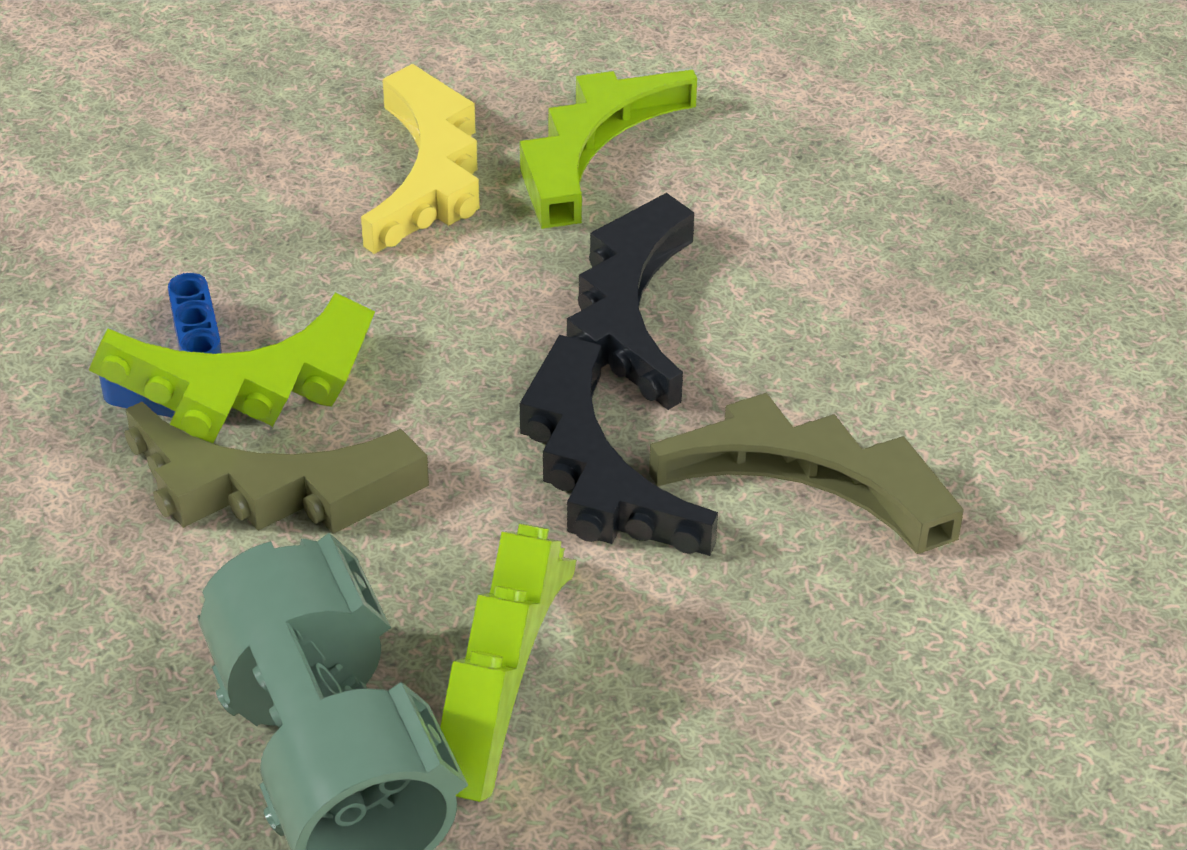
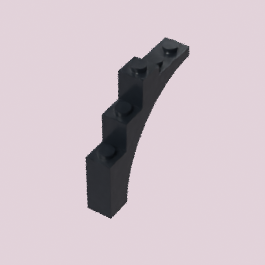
[567,193,695,410]
[519,335,718,556]

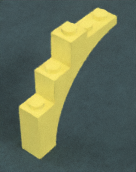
[361,64,480,254]

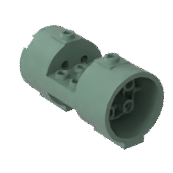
[197,533,468,850]

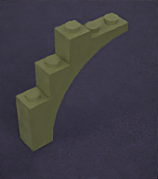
[649,392,964,554]
[124,402,429,534]

